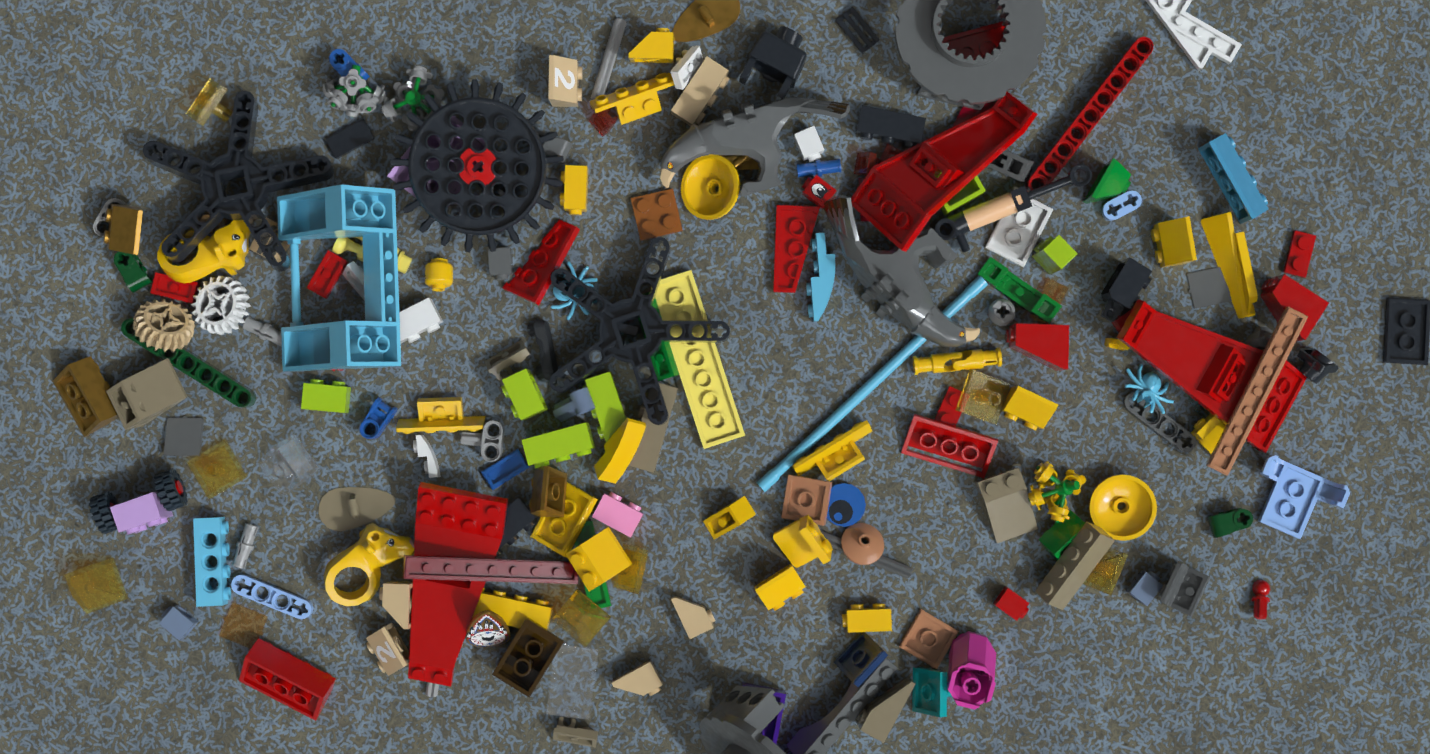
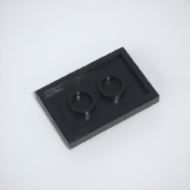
[1383,297,1430,365]

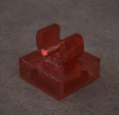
[589,108,618,137]
[854,152,881,176]

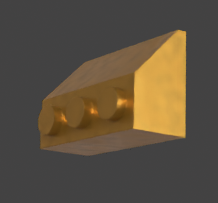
[53,356,119,437]

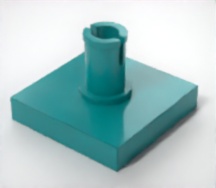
[912,667,952,717]

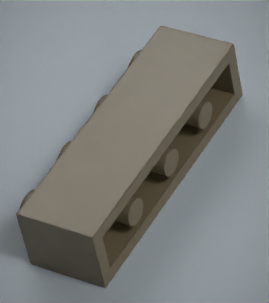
[629,383,678,473]
[1035,522,1115,610]

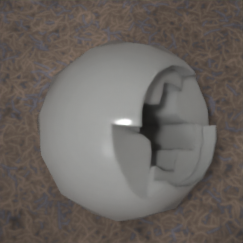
[988,298,1016,326]

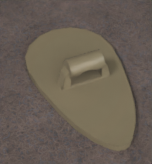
[318,487,396,531]

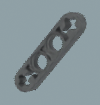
[1123,393,1197,452]

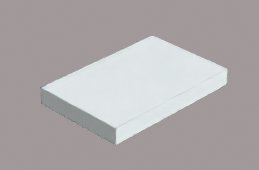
[985,199,1053,267]

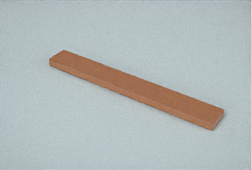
[1206,307,1308,476]

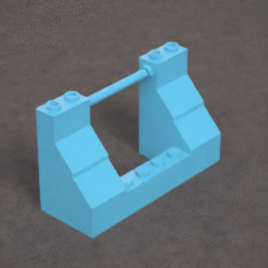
[277,185,401,371]

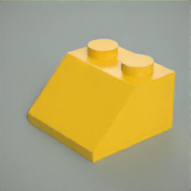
[629,28,675,63]
[1151,216,1197,268]
[1001,386,1058,431]
[565,527,632,592]
[754,563,806,611]

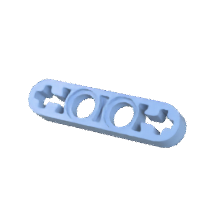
[231,574,313,619]

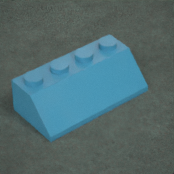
[1198,133,1268,224]

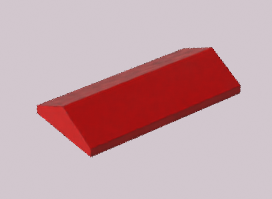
[901,414,998,478]

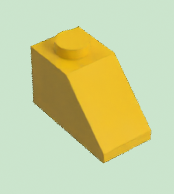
[703,496,756,539]

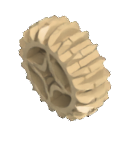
[133,299,195,352]

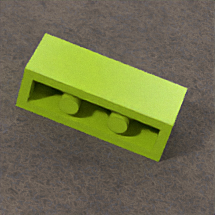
[1032,235,1078,275]
[583,372,627,442]

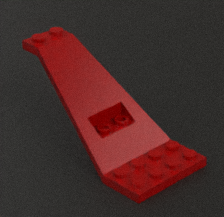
[851,91,1038,252]
[1117,299,1307,454]
[408,482,508,687]

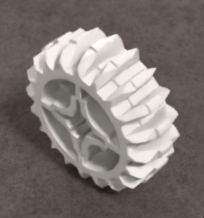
[191,276,251,335]

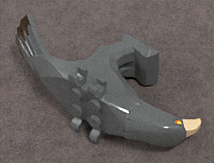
[660,96,850,197]
[824,195,980,347]

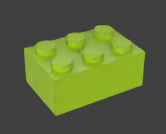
[522,422,596,469]

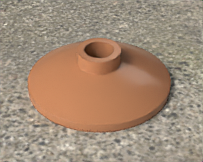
[841,523,884,565]

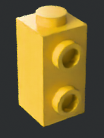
[560,165,588,215]
[842,603,892,633]

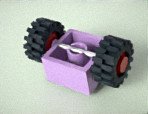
[89,468,188,535]

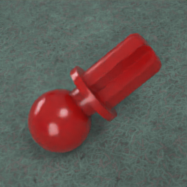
[1252,580,1270,620]

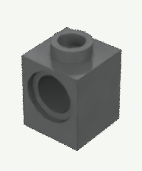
[488,247,514,280]

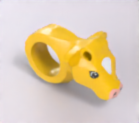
[157,220,251,283]
[324,523,414,606]

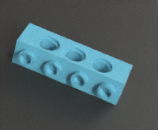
[193,517,231,607]

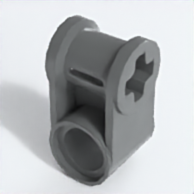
[536,131,572,164]

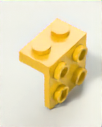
[1191,413,1226,454]
[773,515,833,568]

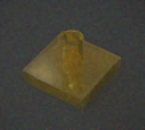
[186,78,233,126]
[956,369,1010,425]
[187,440,248,499]

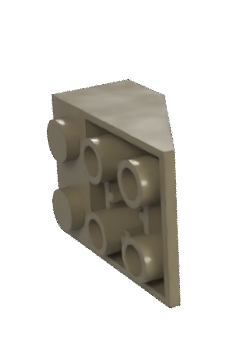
[106,358,188,430]

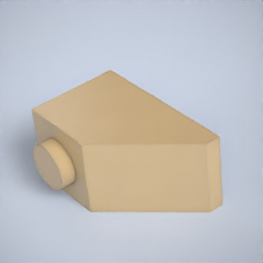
[671,596,716,639]
[612,660,663,696]

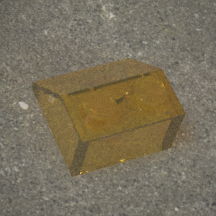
[611,543,649,594]

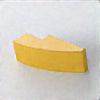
[594,418,646,484]

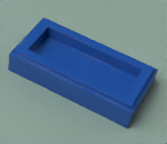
[481,449,530,490]

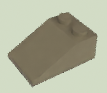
[975,467,1038,543]
[856,676,915,743]

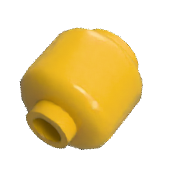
[425,258,453,292]

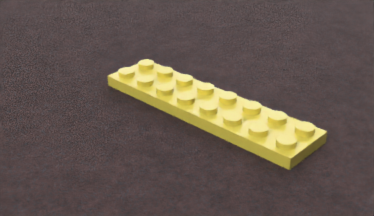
[651,270,745,449]

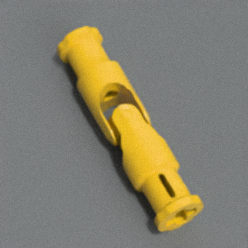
[912,347,1002,375]

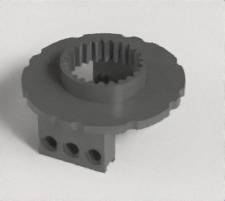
[895,0,1046,110]
[699,685,786,754]

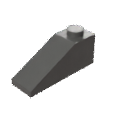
[987,150,1035,182]

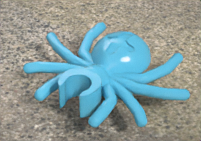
[551,261,597,320]
[1125,364,1174,414]

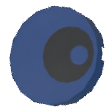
[827,483,866,527]

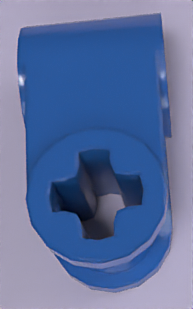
[329,49,370,80]
[360,397,398,439]

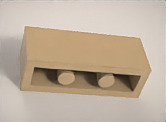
[671,56,730,126]

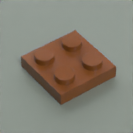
[631,189,683,241]

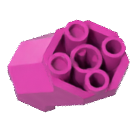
[947,631,996,710]

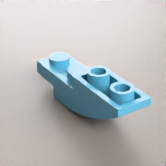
[806,233,836,322]

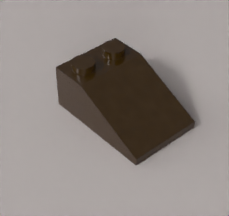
[492,618,564,698]

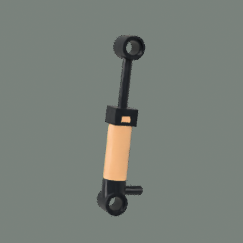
[935,164,1092,253]

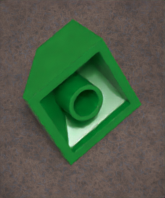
[1083,158,1131,204]

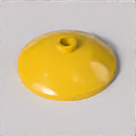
[681,154,740,220]
[1089,474,1157,541]

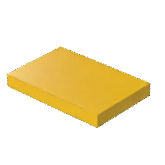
[530,482,598,558]

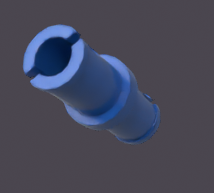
[797,159,841,178]

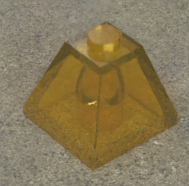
[1083,550,1128,595]
[64,558,128,614]
[552,589,611,647]

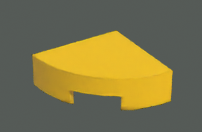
[1104,338,1129,351]

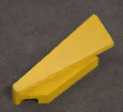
[1201,212,1258,319]

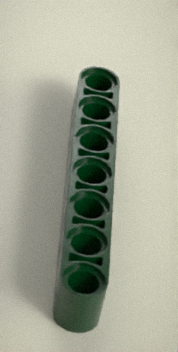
[121,318,256,408]

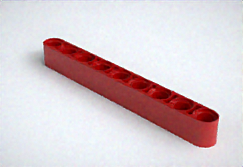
[1025,37,1154,192]

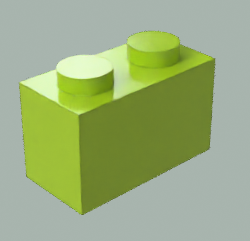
[301,379,351,413]

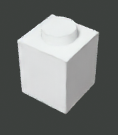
[793,126,824,162]

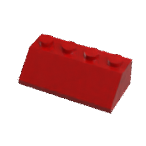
[239,638,336,721]

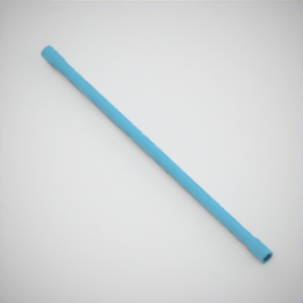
[756,276,988,492]

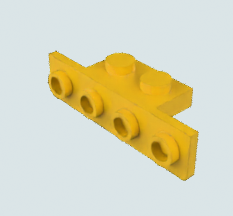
[590,73,674,125]
[396,397,485,434]
[793,420,872,481]

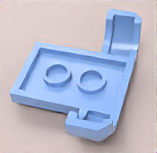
[1258,455,1350,539]

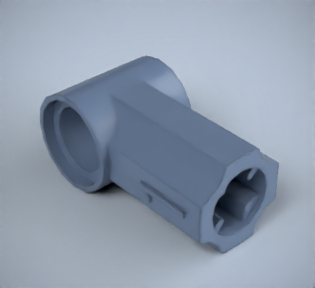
[553,387,596,422]

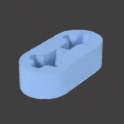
[1101,191,1142,221]

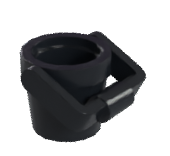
[1297,348,1339,384]

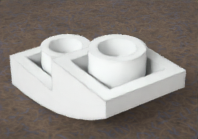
[413,435,441,478]

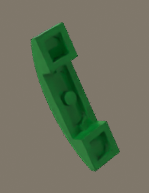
[978,257,1062,324]

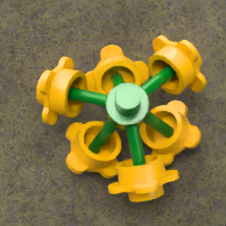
[1028,461,1086,523]

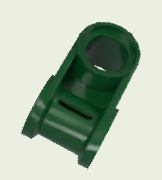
[114,251,153,293]
[1207,508,1254,538]

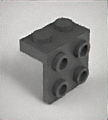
[1159,561,1211,617]

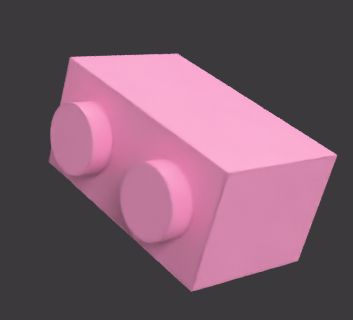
[592,492,644,537]

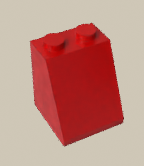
[1260,274,1329,342]
[1005,323,1069,371]

